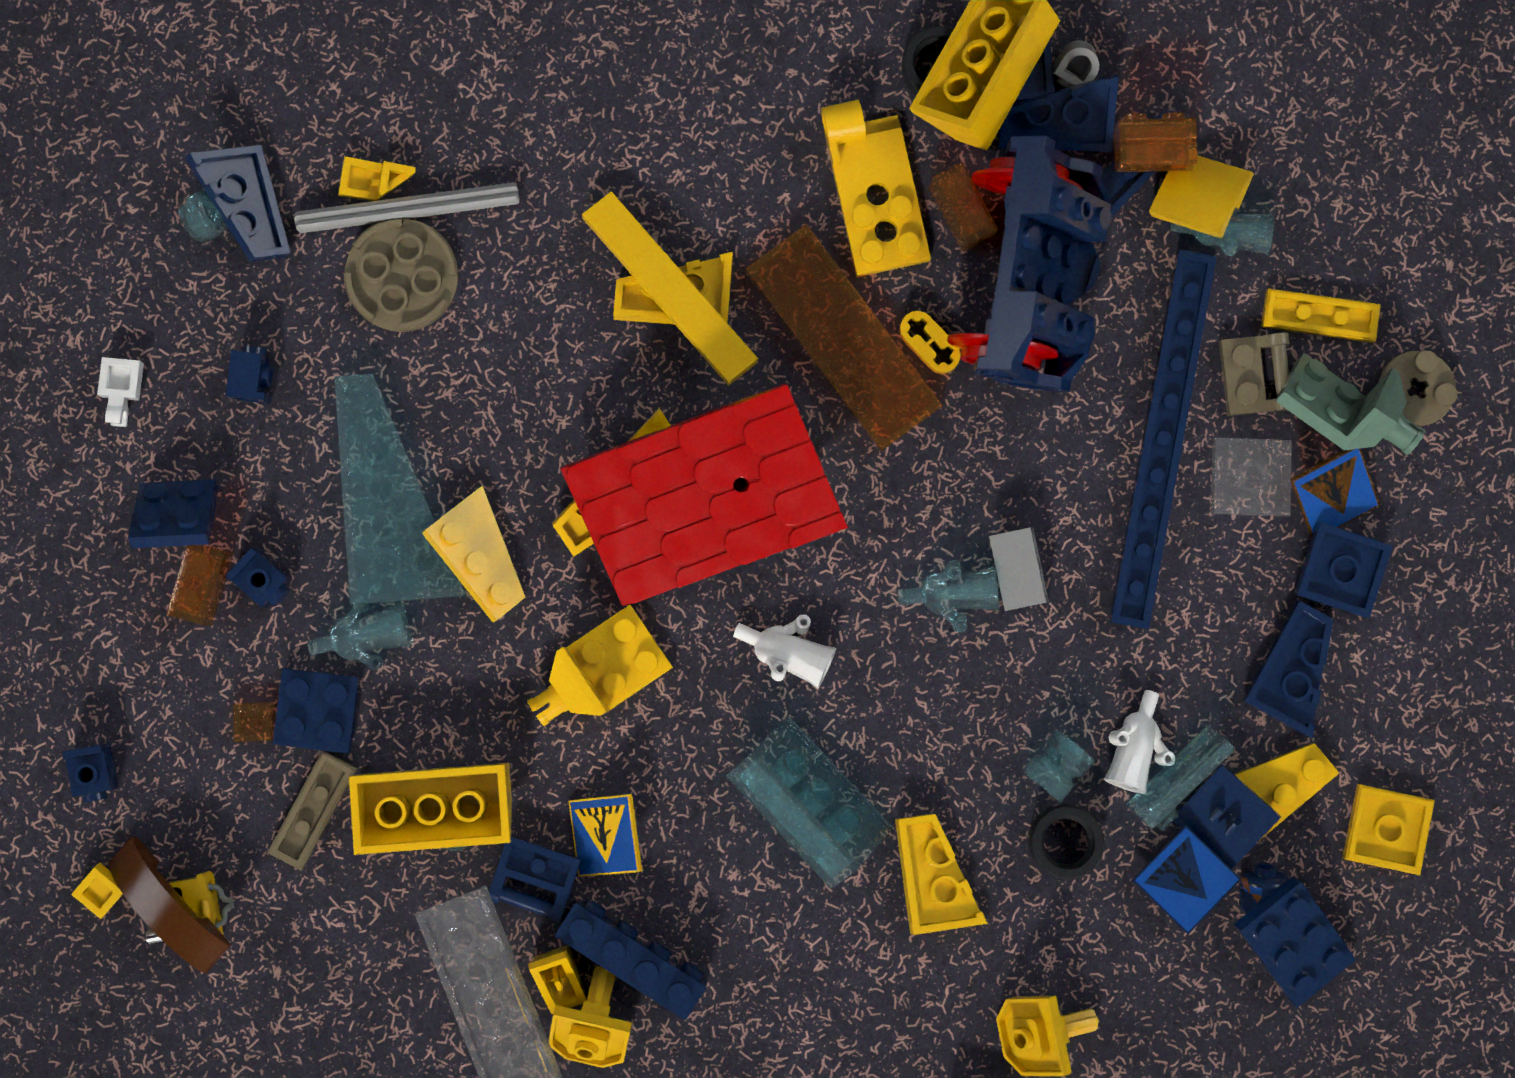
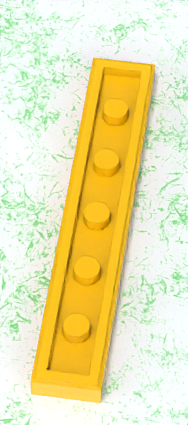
[582,192,758,386]

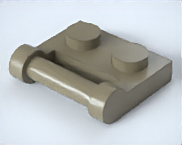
[1219,333,1290,416]

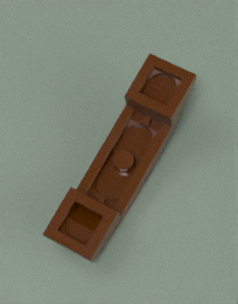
[108,836,231,974]

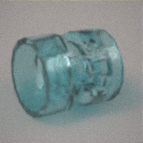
[1022,730,1095,803]

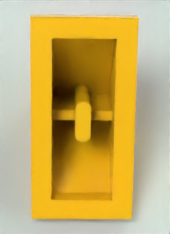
[528,945,587,1014]

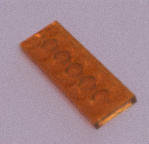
[745,224,943,452]

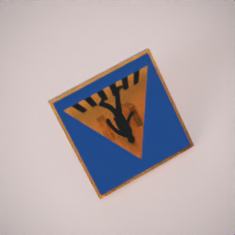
[1290,449,1380,538]

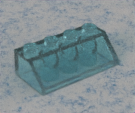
[726,716,893,889]

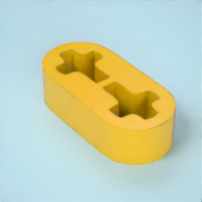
[899,311,960,374]

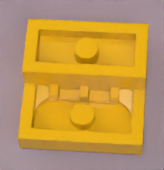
[1149,151,1254,239]

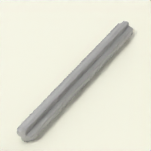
[294,182,520,233]

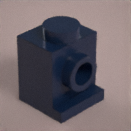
[225,345,274,404]
[225,548,292,608]
[62,743,118,803]

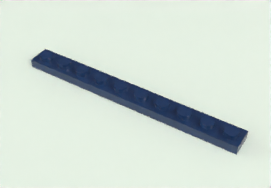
[1109,249,1217,629]

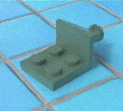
[1275,353,1426,455]

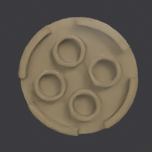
[344,218,459,332]

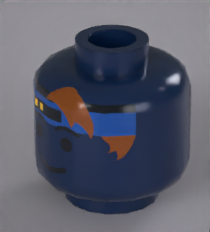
[1239,863,1289,914]

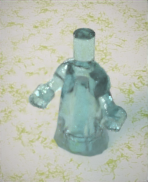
[1170,208,1274,256]
[897,560,1000,633]
[307,597,413,670]

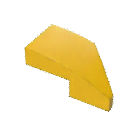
[338,156,416,201]

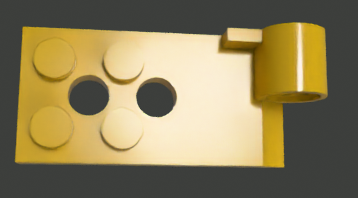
[821,100,931,277]

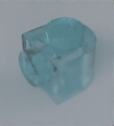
[178,191,228,242]

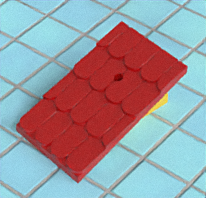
[560,383,848,606]

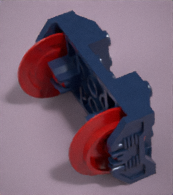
[947,136,1112,392]

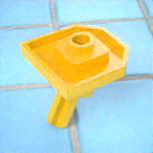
[548,966,632,1068]
[996,996,1099,1076]

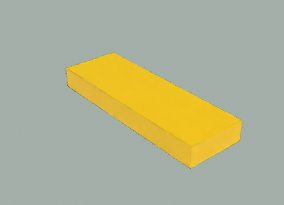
[1261,288,1381,343]

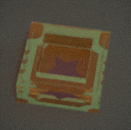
[233,702,274,742]

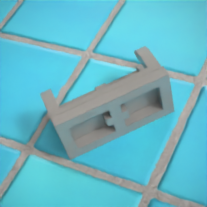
[989,527,1049,611]

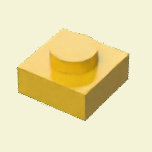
[71,863,123,919]

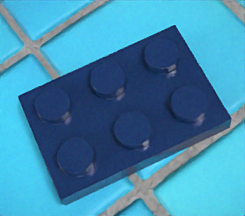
[1234,875,1356,1008]

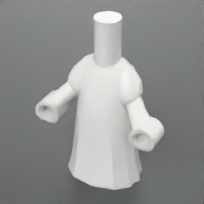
[733,615,836,689]
[1104,690,1175,794]

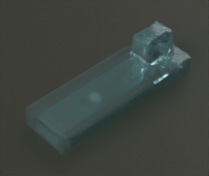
[1126,725,1235,831]

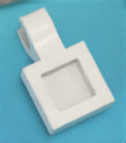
[97,357,144,427]

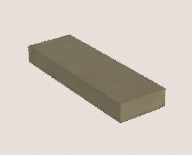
[267,751,358,871]

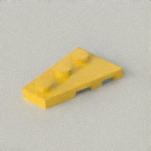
[613,252,733,324]
[422,485,525,623]
[1234,743,1339,843]
[895,814,988,935]

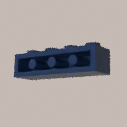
[554,898,707,1021]

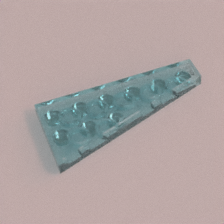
[334,374,466,605]

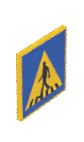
[568,794,642,877]

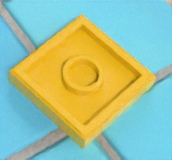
[1342,784,1435,875]

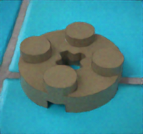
[1379,351,1458,427]

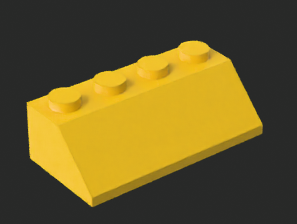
[909,0,1060,151]
[349,763,512,855]

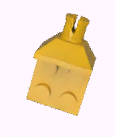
[527,604,673,726]

